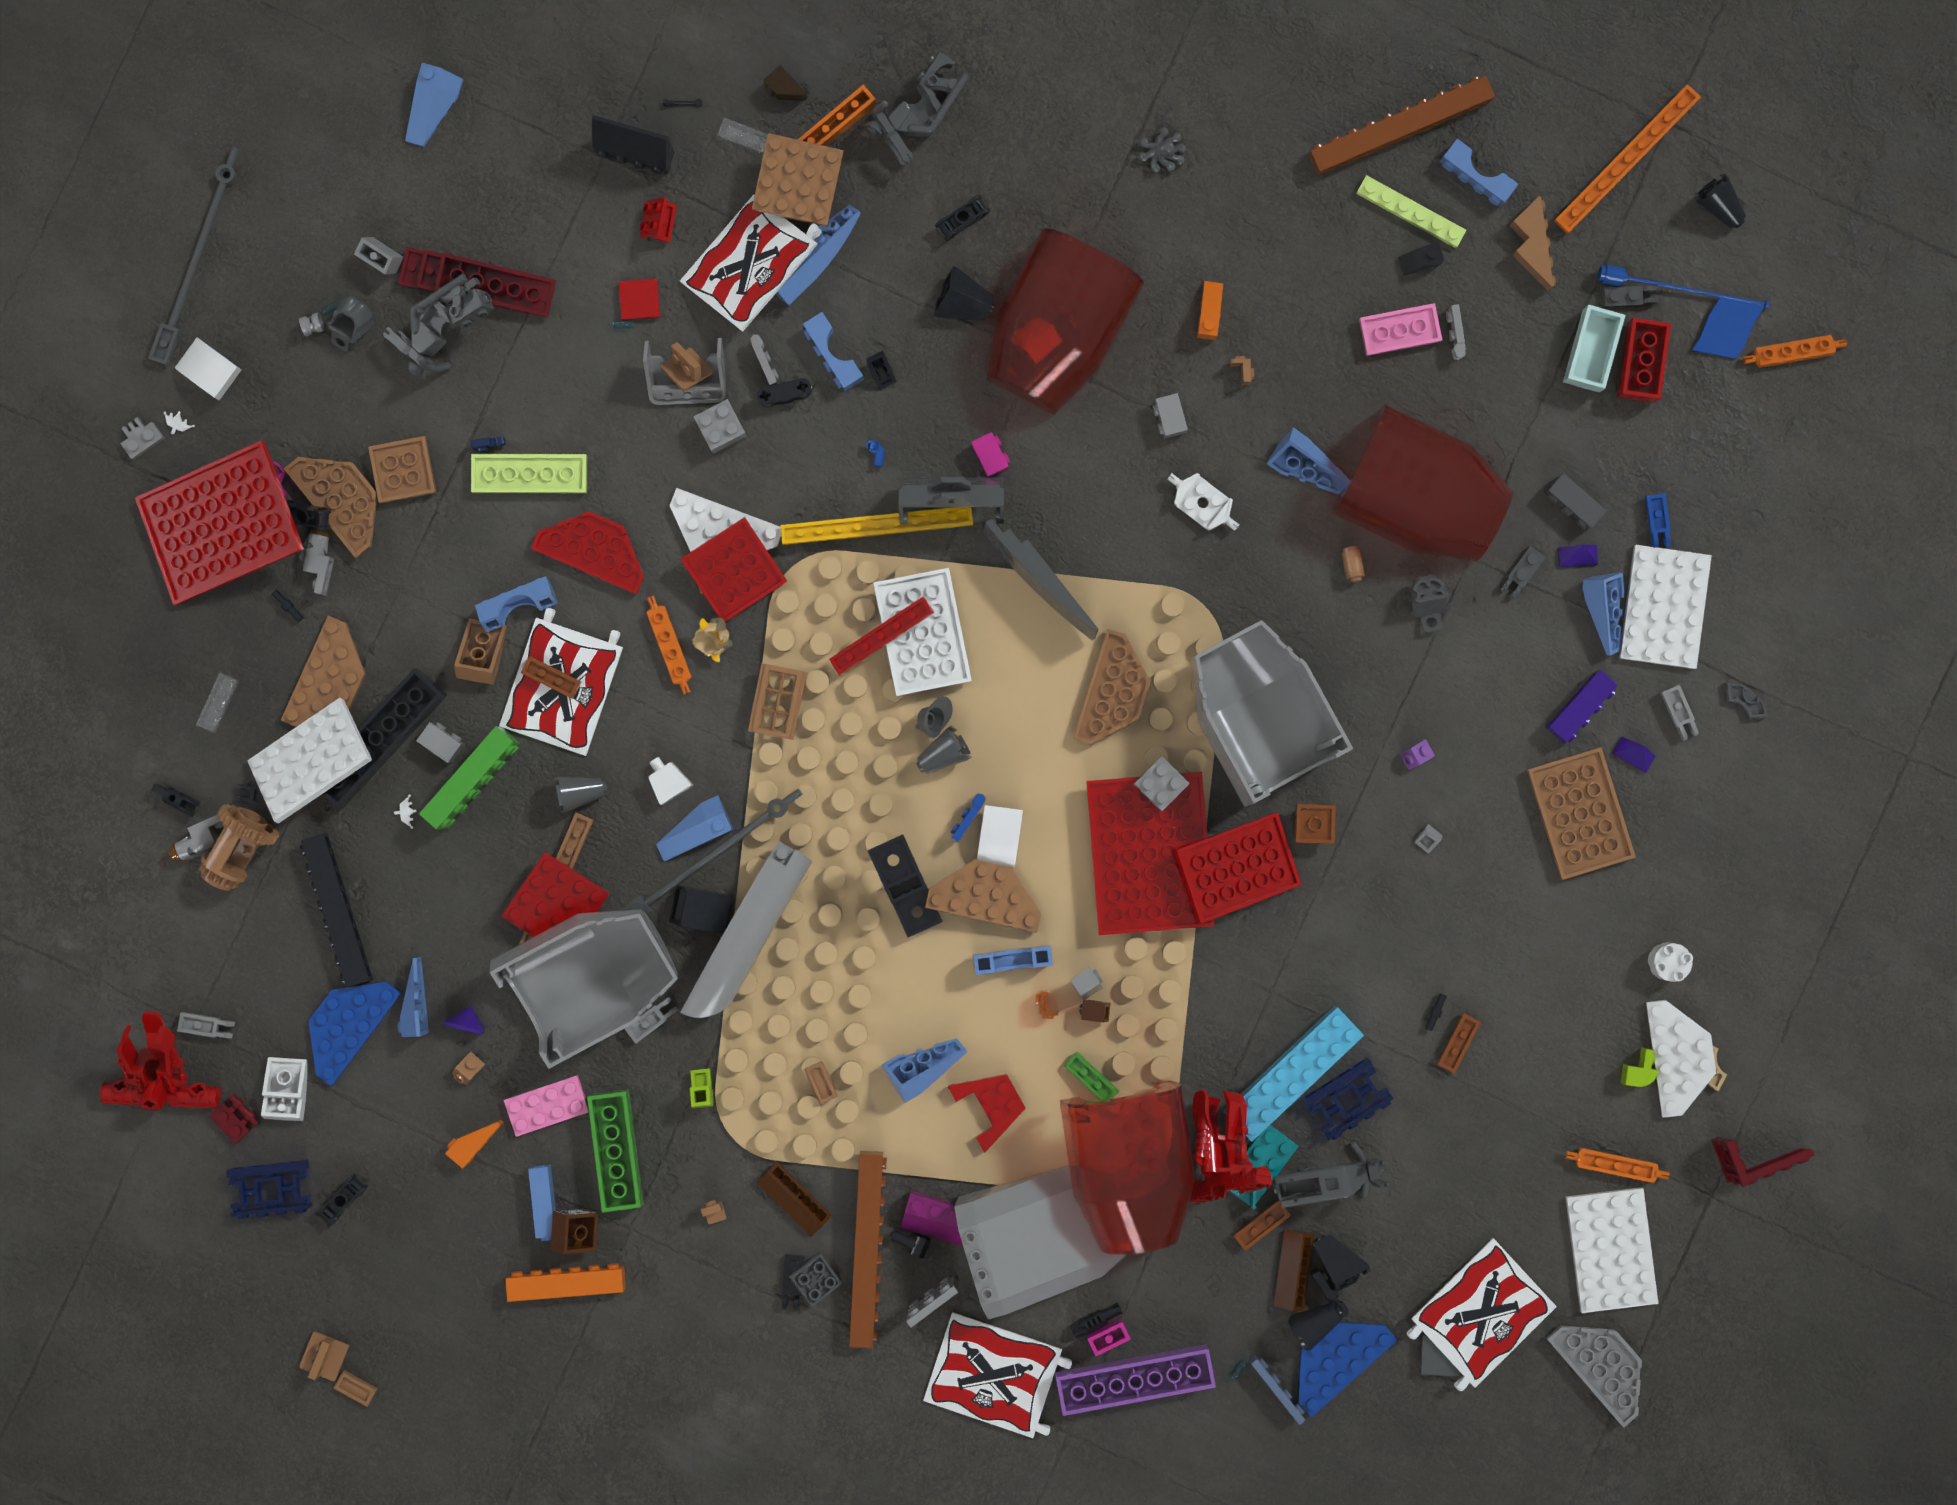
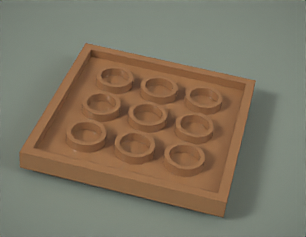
[752,133,844,227]

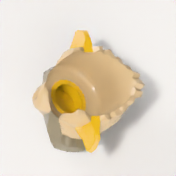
[692,618,733,662]

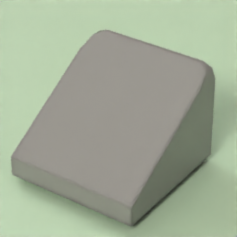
[1414,824,1443,854]

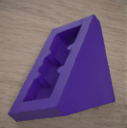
[1558,544,1598,567]
[1612,737,1656,773]
[443,1006,485,1034]

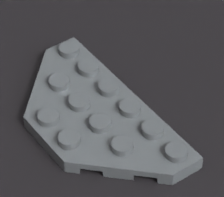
[1546,1325,1642,1428]

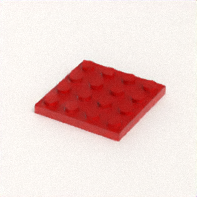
[680,517,787,622]
[501,851,610,937]

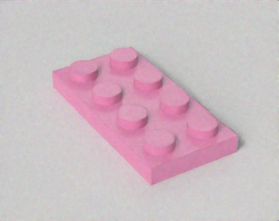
[1359,303,1442,356]
[504,1075,589,1137]

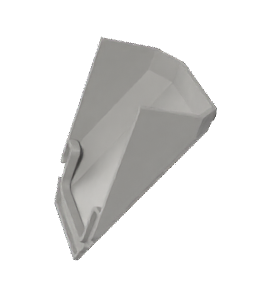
[954,1165,1134,1319]

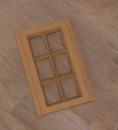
[748,663,807,740]

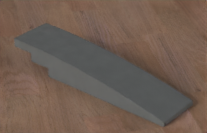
[983,518,1099,641]

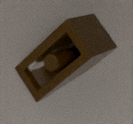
[764,65,807,101]

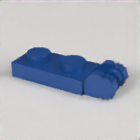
[1645,493,1671,548]
[950,793,986,842]

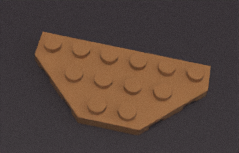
[284,457,377,558]
[281,615,366,727]
[1073,629,1151,745]
[924,859,1041,933]

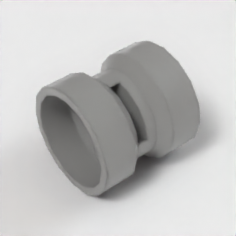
[299,313,325,336]

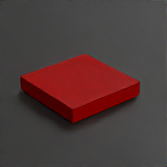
[619,279,660,321]

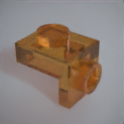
[1035,990,1058,1019]

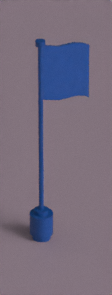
[1597,264,1770,359]

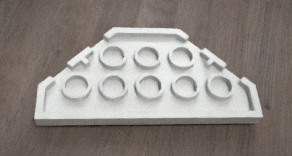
[670,488,781,552]
[1646,1000,1716,1117]

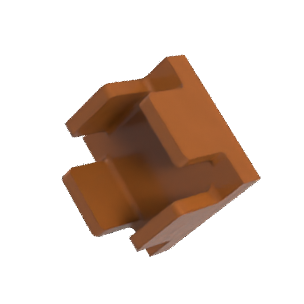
[1293,804,1336,844]

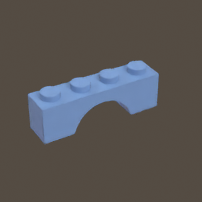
[1440,139,1518,207]
[802,312,864,391]
[475,576,558,633]
[973,945,1053,975]

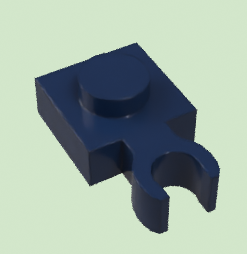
[470,436,506,453]

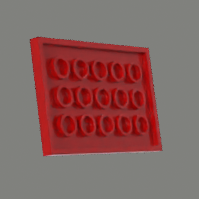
[1174,812,1302,924]

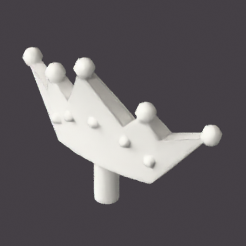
[164,411,195,434]
[394,794,417,829]

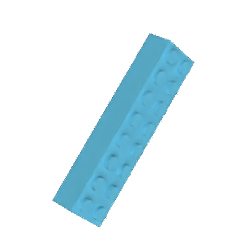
[1223,1006,1364,1142]

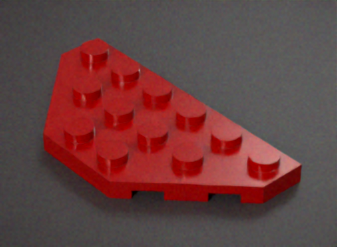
[531,511,644,594]

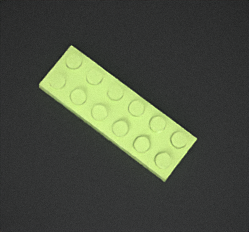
[471,454,587,493]

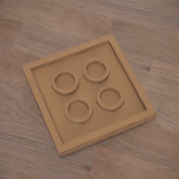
[368,436,437,504]

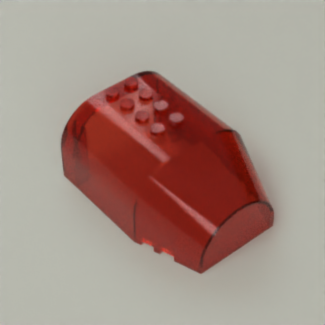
[987,228,1144,416]
[1331,404,1513,561]
[1059,1080,1195,1254]

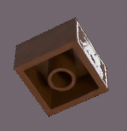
[550,1209,598,1254]

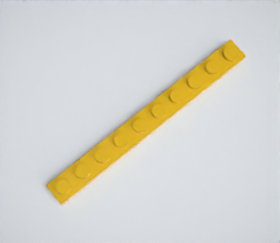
[780,507,973,545]

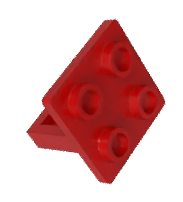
[639,197,677,243]

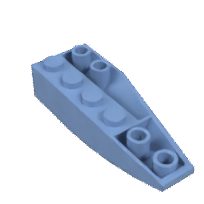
[776,204,861,305]

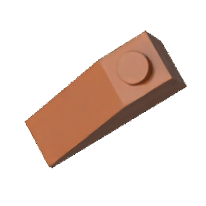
[1196,281,1223,340]
[445,1120,504,1169]

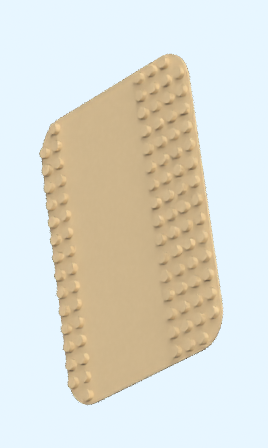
[715,550,1223,1185]

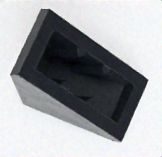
[866,351,897,390]

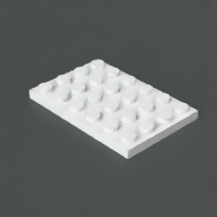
[1619,545,1712,669]
[873,568,972,696]
[247,698,372,823]
[1565,1187,1658,1313]

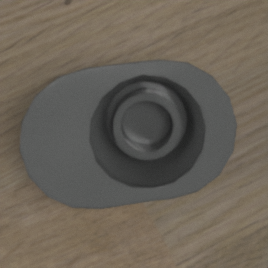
[915,696,953,738]

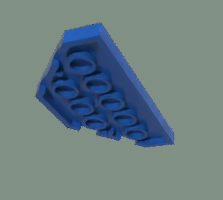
[309,982,402,1086]
[1298,1322,1397,1418]

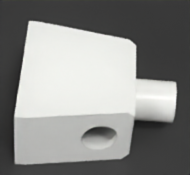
[648,757,693,805]

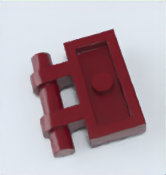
[209,1094,260,1144]

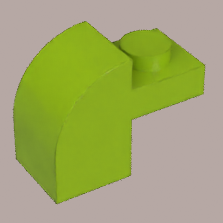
[1620,1047,1659,1087]
[690,1068,714,1109]

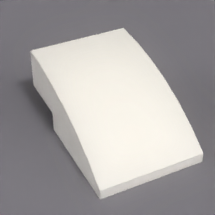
[175,337,242,400]
[977,805,1023,867]
[261,1057,307,1121]

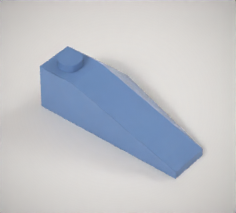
[405,63,463,147]
[1267,427,1351,495]

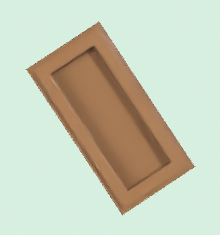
[805,1061,838,1104]
[334,1370,378,1407]

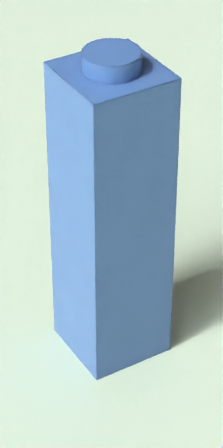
[528,1164,556,1241]

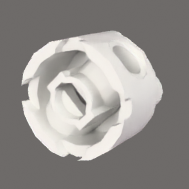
[1648,942,1693,982]

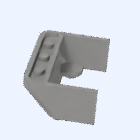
[643,338,726,405]

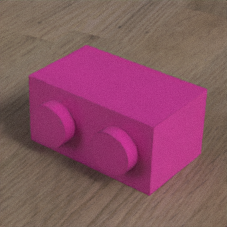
[971,432,1010,478]
[1087,1317,1131,1356]

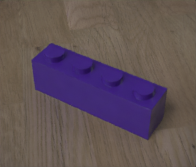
[1545,670,1618,743]

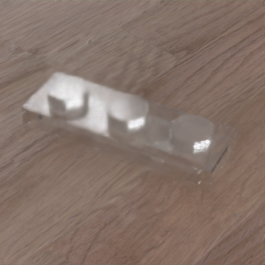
[717,118,768,155]
[196,672,239,733]

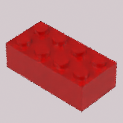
[1617,318,1671,403]

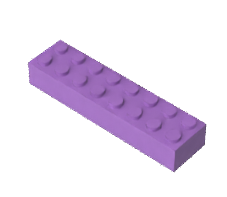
[1055,1344,1216,1416]

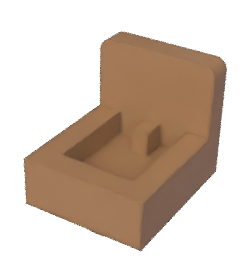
[1230,356,1254,385]
[452,1052,485,1086]
[701,1199,727,1224]

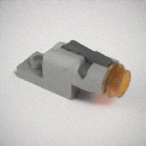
[299,528,334,596]
[169,815,223,862]

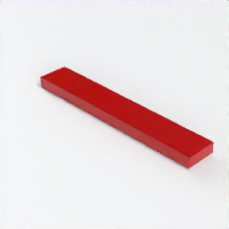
[829,596,935,675]

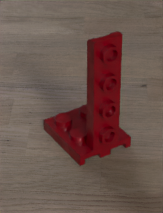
[1711,1137,1815,1187]

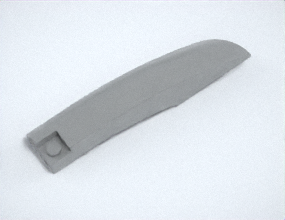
[680,841,812,1018]

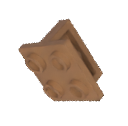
[661,342,713,391]
[299,1331,349,1381]

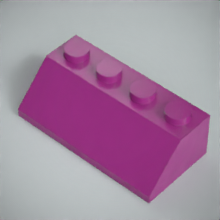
[900,1190,963,1246]

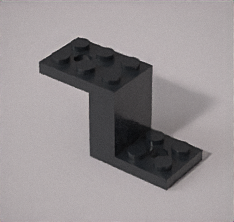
[867,834,943,937]

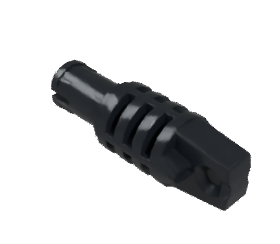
[1070,1302,1123,1338]

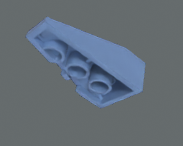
[1582,572,1624,655]
[656,795,734,862]
[398,957,429,1037]
[882,1038,967,1103]

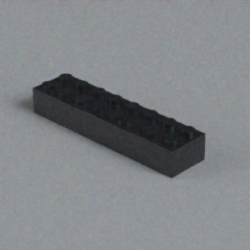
[323,668,447,808]

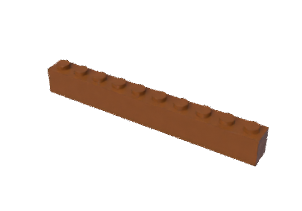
[1309,76,1495,177]
[849,1151,887,1348]

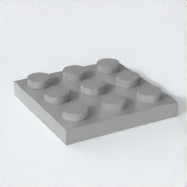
[906,1276,959,1327]

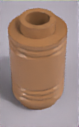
[1341,546,1365,583]

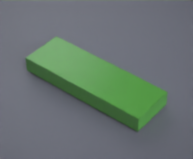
[1064,1051,1120,1105]

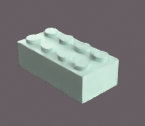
[1563,305,1625,393]

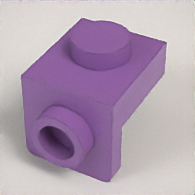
[1400,739,1435,770]

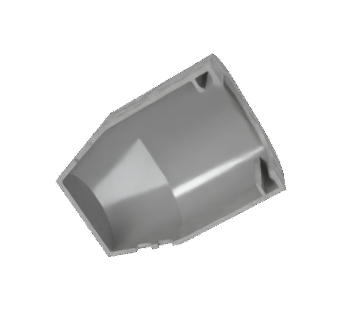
[1192,620,1353,807]
[489,909,678,1069]

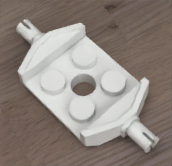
[1167,473,1240,531]

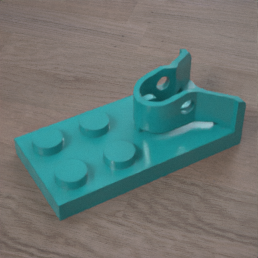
[1230,1125,1299,1210]

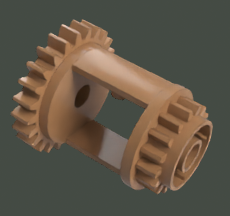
[199,804,279,891]

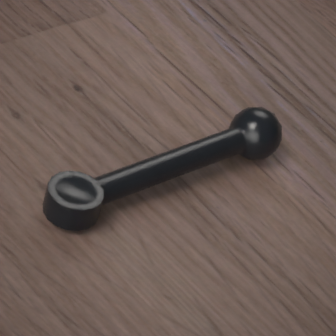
[663,98,703,107]

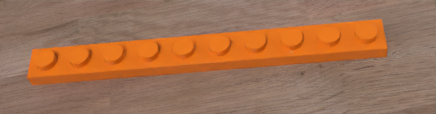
[1554,84,1701,234]

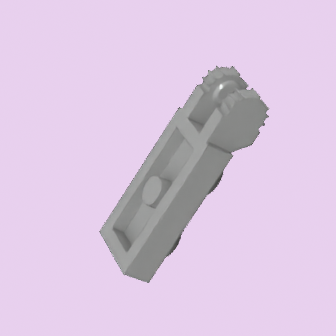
[1446,304,1466,361]
[750,334,779,386]
[1660,685,1699,741]
[624,997,678,1044]
[177,1012,235,1038]

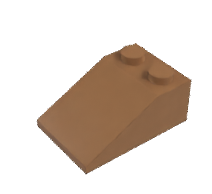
[454,618,507,685]

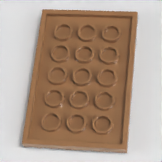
[1527,747,1636,880]

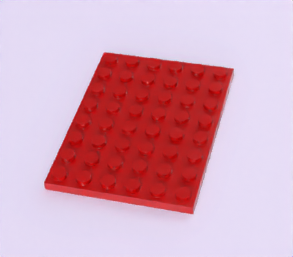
[135,441,304,605]
[1086,772,1215,935]

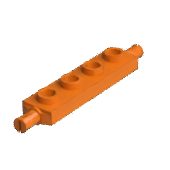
[1743,335,1847,368]
[646,596,691,695]
[1565,1147,1670,1183]

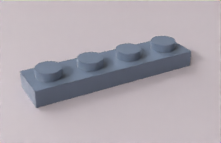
[1249,1355,1305,1425]

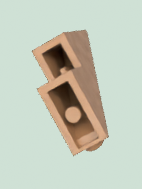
[1510,196,1556,291]

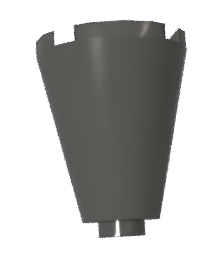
[916,726,972,774]
[553,776,607,814]

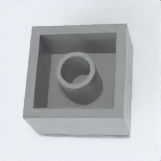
[693,399,747,454]
[1134,756,1190,811]

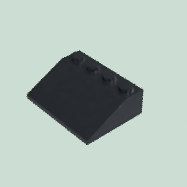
[592,115,674,174]

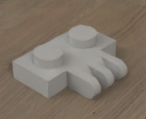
[121,417,165,460]

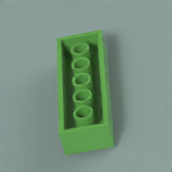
[419,726,520,829]
[587,1089,644,1212]

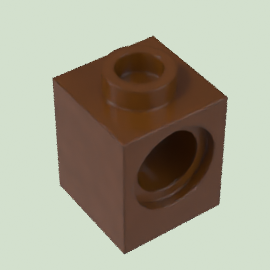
[1079,1000,1111,1023]

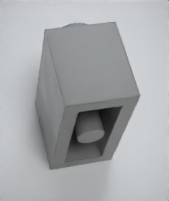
[354,237,404,274]
[1152,393,1188,439]
[417,722,465,763]
[1071,967,1103,1000]

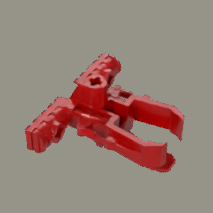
[100,1011,222,1111]
[1181,1090,1272,1205]

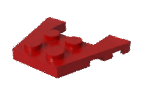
[948,1074,1026,1153]

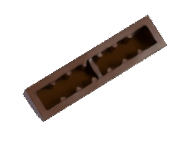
[756,1162,832,1237]
[1274,1229,1314,1312]

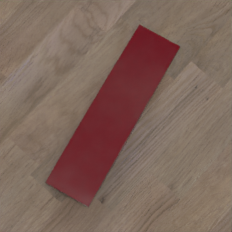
[398,247,556,318]

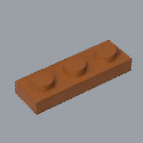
[521,656,582,699]
[1437,1013,1481,1073]
[1233,1199,1291,1251]

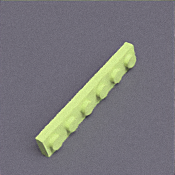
[1356,175,1466,248]

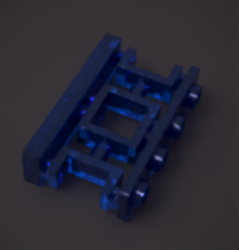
[1302,1058,1394,1140]
[226,1160,312,1219]

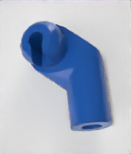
[866,440,885,467]

